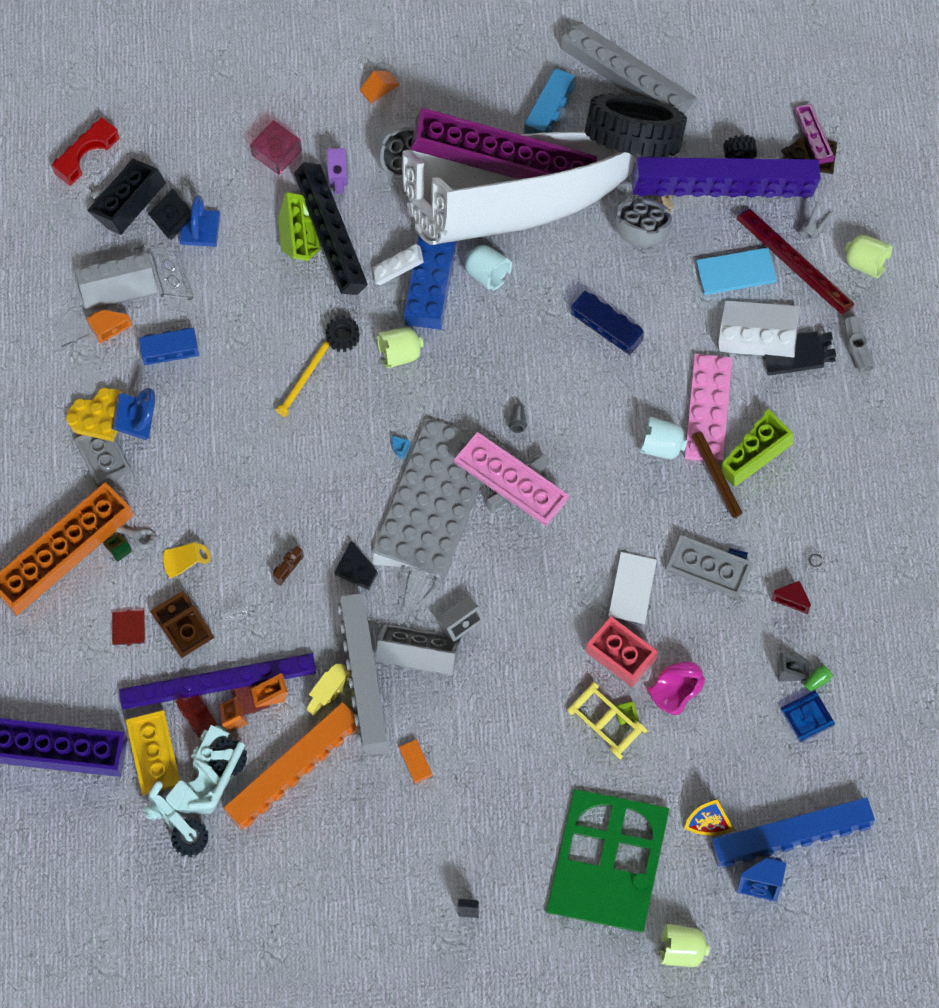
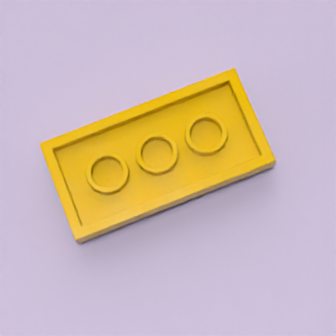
[126,710,180,796]

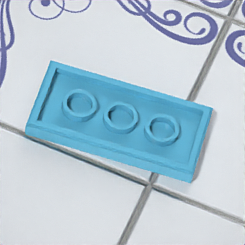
[696,248,777,295]

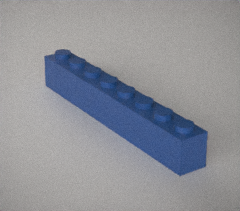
[711,797,875,868]

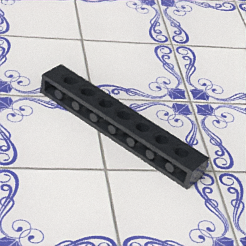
[294,162,368,295]

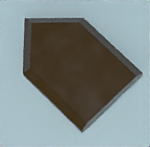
[781,137,837,174]

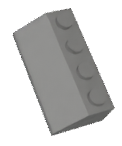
[76,252,158,311]
[375,624,461,675]

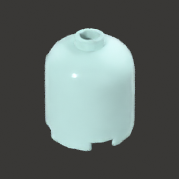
[465,245,512,291]
[640,416,687,459]

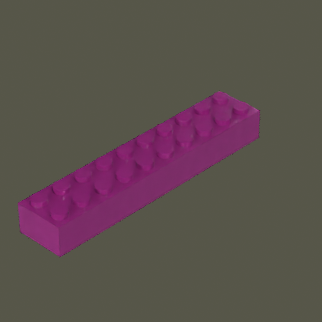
[411,108,597,179]

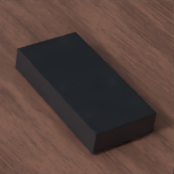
[458,899,480,918]

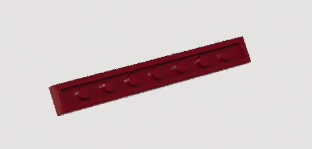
[737,209,855,315]

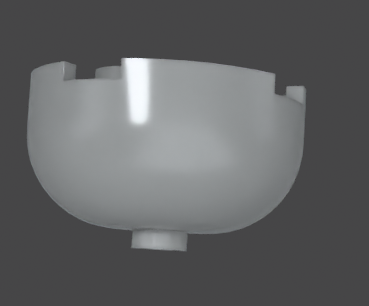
[375,122,415,179]
[616,198,672,247]

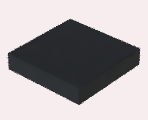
[148,188,192,240]

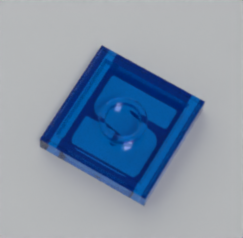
[780,690,835,743]

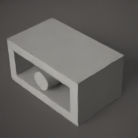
[436,596,485,642]

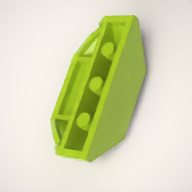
[278,192,320,261]

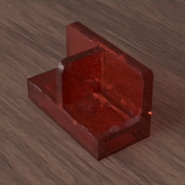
[175,696,218,738]

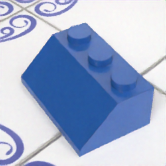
[736,857,787,902]

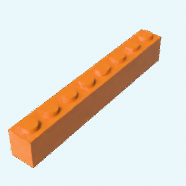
[224,702,359,830]

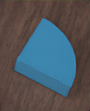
[391,435,411,460]

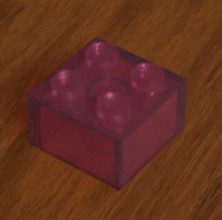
[250,120,302,175]

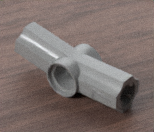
[844,316,876,373]

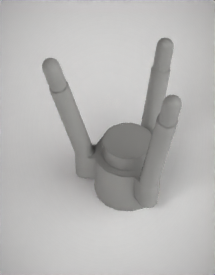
[798,199,832,239]

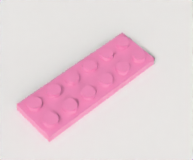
[685,354,732,463]
[454,432,569,526]

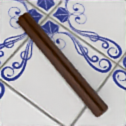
[692,431,742,518]

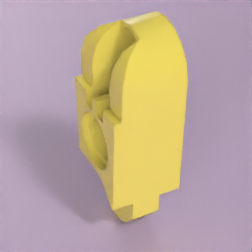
[307,663,352,715]

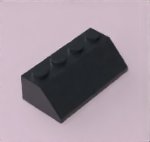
[87,159,166,235]

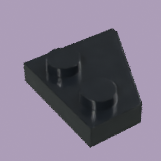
[334,541,378,590]

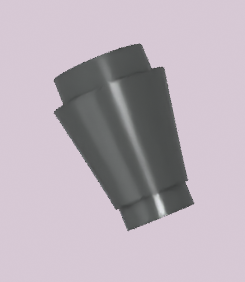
[508,404,527,433]

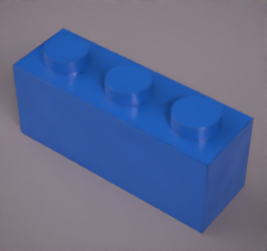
[139,328,199,366]

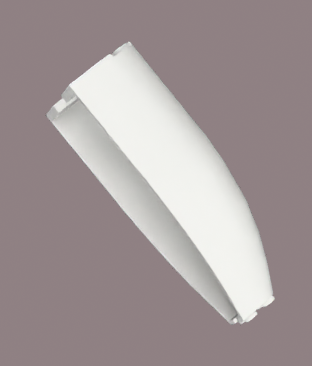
[402,132,636,245]

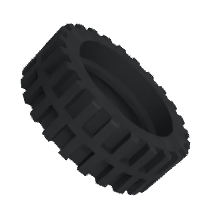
[585,93,687,157]

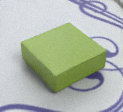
[615,701,639,726]

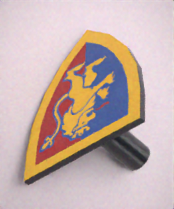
[684,798,735,836]

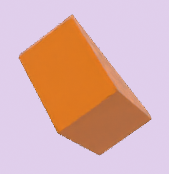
[360,71,400,104]
[251,673,288,708]
[219,696,249,732]

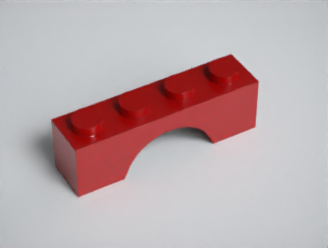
[52,117,120,186]

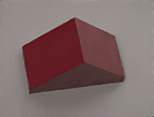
[771,581,811,615]

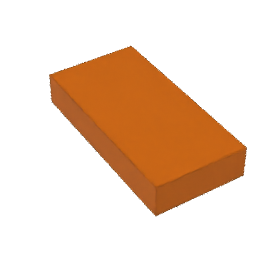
[399,739,433,784]

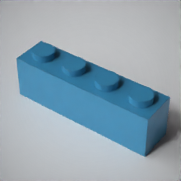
[524,68,576,134]

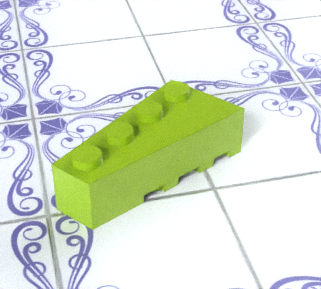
[722,408,793,487]

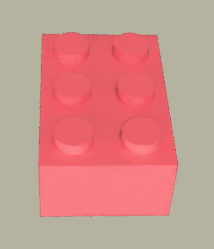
[586,616,658,688]

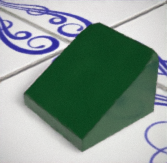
[103,533,132,561]

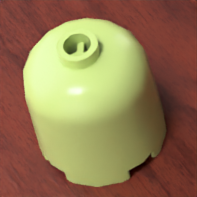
[845,235,892,278]
[377,327,423,369]
[660,924,710,967]

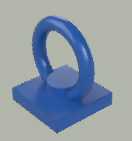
[180,195,221,247]
[112,388,155,440]

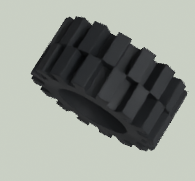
[723,135,757,159]
[325,316,360,352]

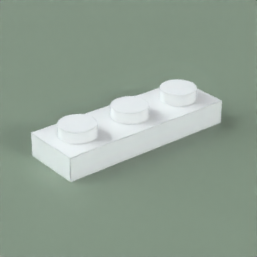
[373,244,424,285]

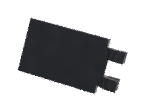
[764,331,836,376]

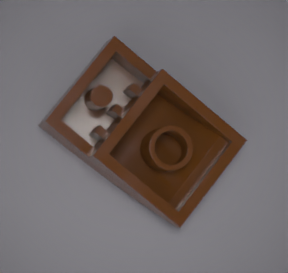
[150,591,215,659]

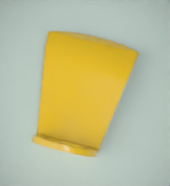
[163,542,211,578]

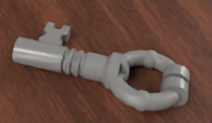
[116,521,157,548]

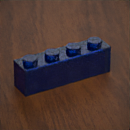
[571,291,644,356]

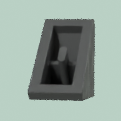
[777,653,809,681]

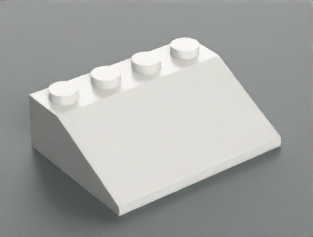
[719,301,800,357]

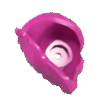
[647,662,705,715]

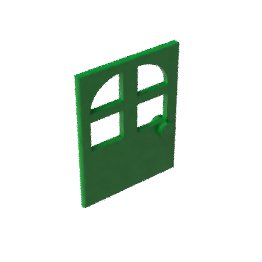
[545,789,670,933]

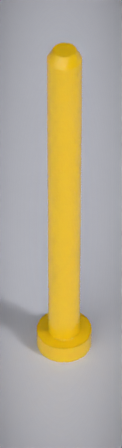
[275,342,329,417]

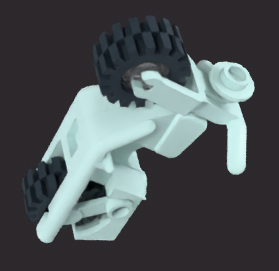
[143,725,247,857]

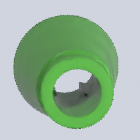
[803,664,833,693]

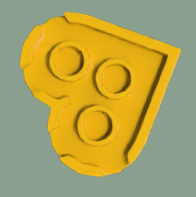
[66,388,126,442]

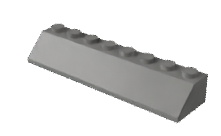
[561,23,697,114]
[337,593,388,754]

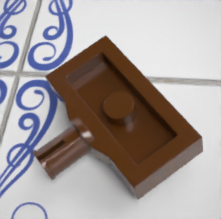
[273,546,304,586]

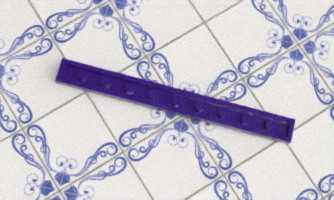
[119,653,316,710]

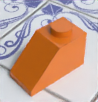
[87,310,132,344]

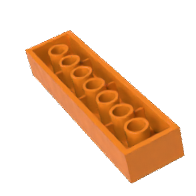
[0,482,134,616]

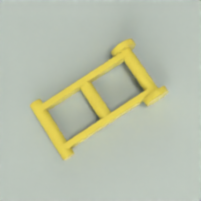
[567,681,647,760]

